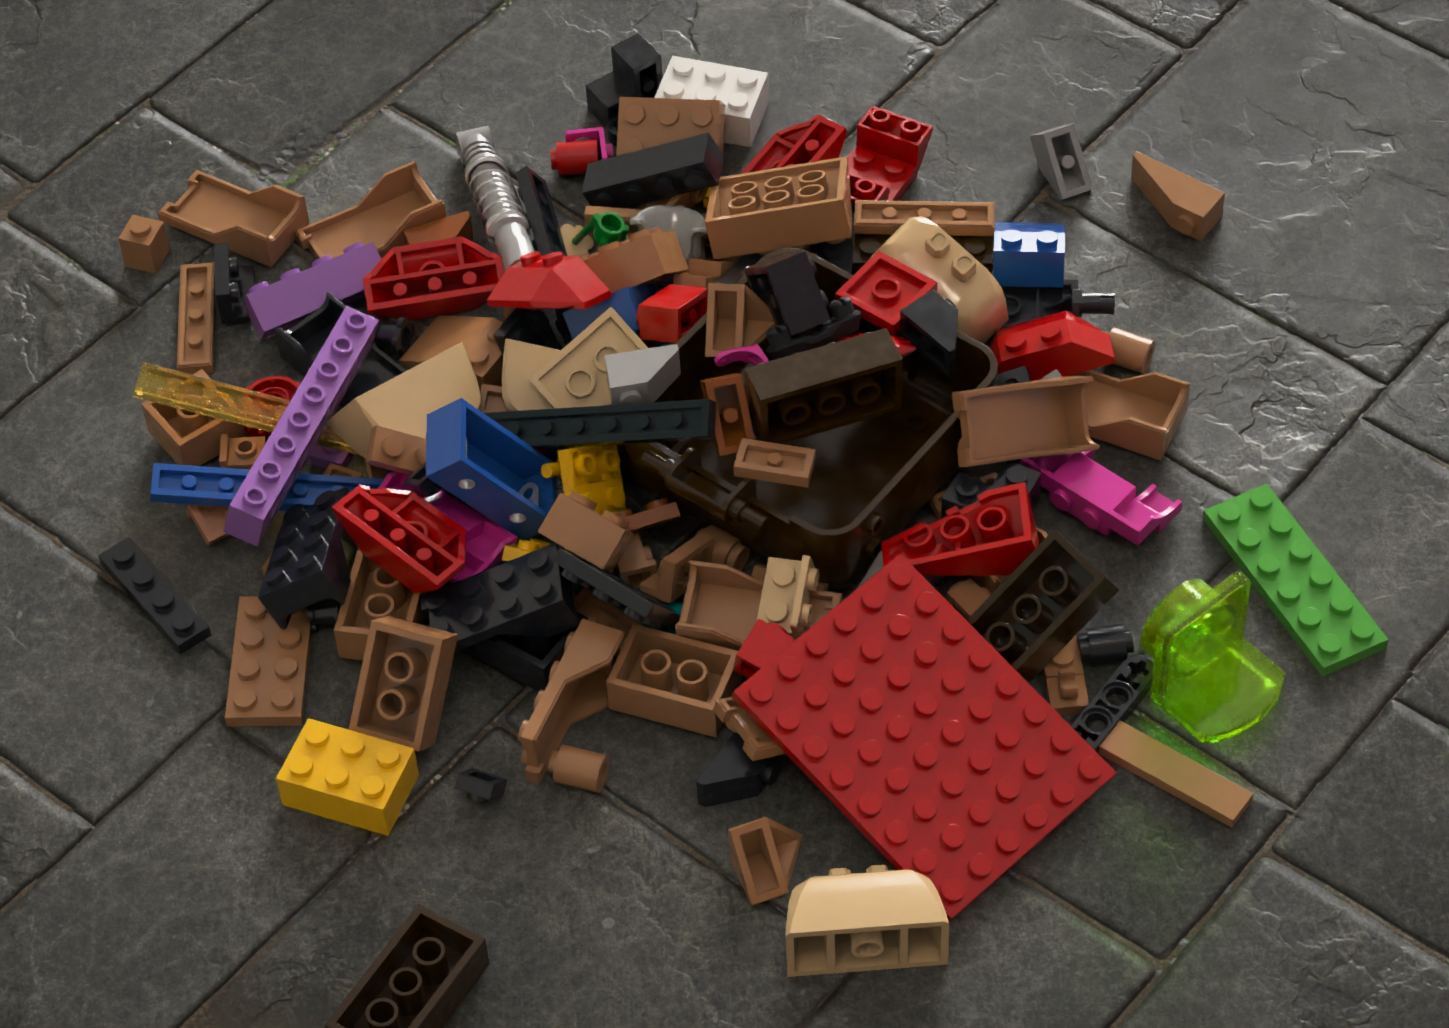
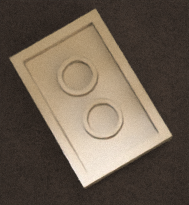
[528,307,648,409]

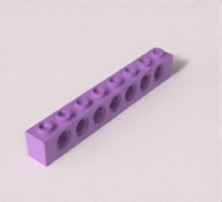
[223,306,379,547]

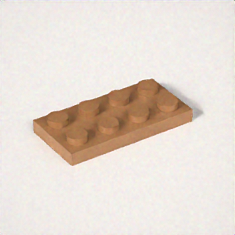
[225,596,312,727]

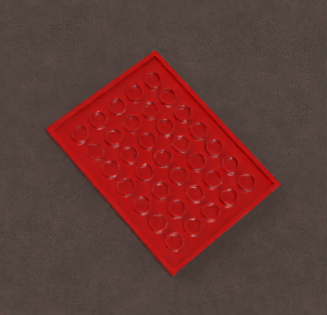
[732,554,1117,923]

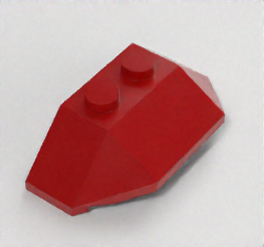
[741,115,847,174]
[363,236,504,321]
[487,251,612,310]
[987,311,1116,381]
[332,485,467,593]

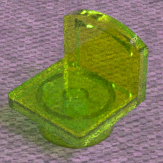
[1140,571,1286,744]

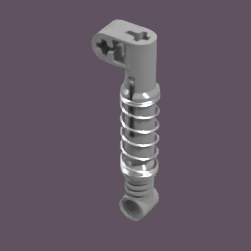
[455,125,535,273]

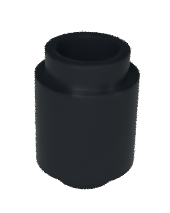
[1077,623,1134,666]

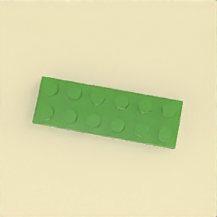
[1203,483,1389,677]

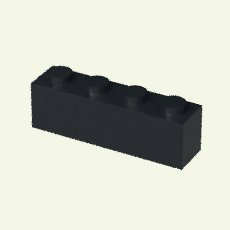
[582,132,724,208]

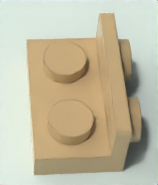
[756,555,819,638]

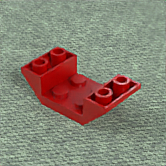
[848,106,933,205]

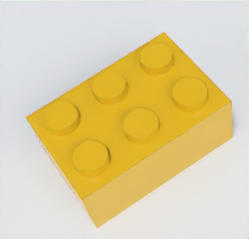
[276,718,419,836]

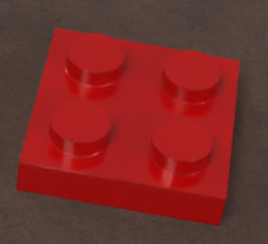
[835,251,937,335]

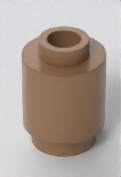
[696,524,750,571]

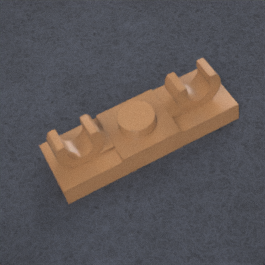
[1043,635,1089,716]

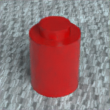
[550,139,598,176]

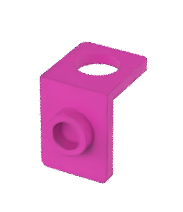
[565,127,614,160]

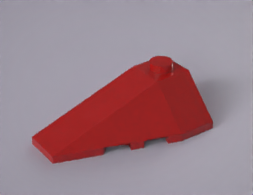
[881,482,1039,576]

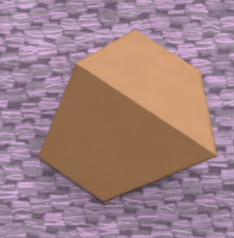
[705,283,776,357]
[728,817,803,905]

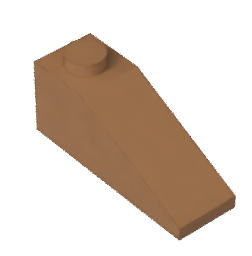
[1131,151,1225,241]

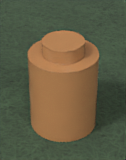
[1106,327,1156,374]
[548,744,610,793]

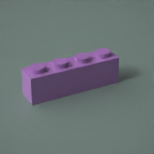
[243,242,381,340]

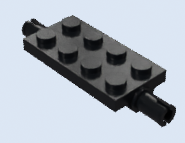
[989,279,1115,340]

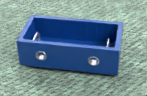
[425,398,557,540]

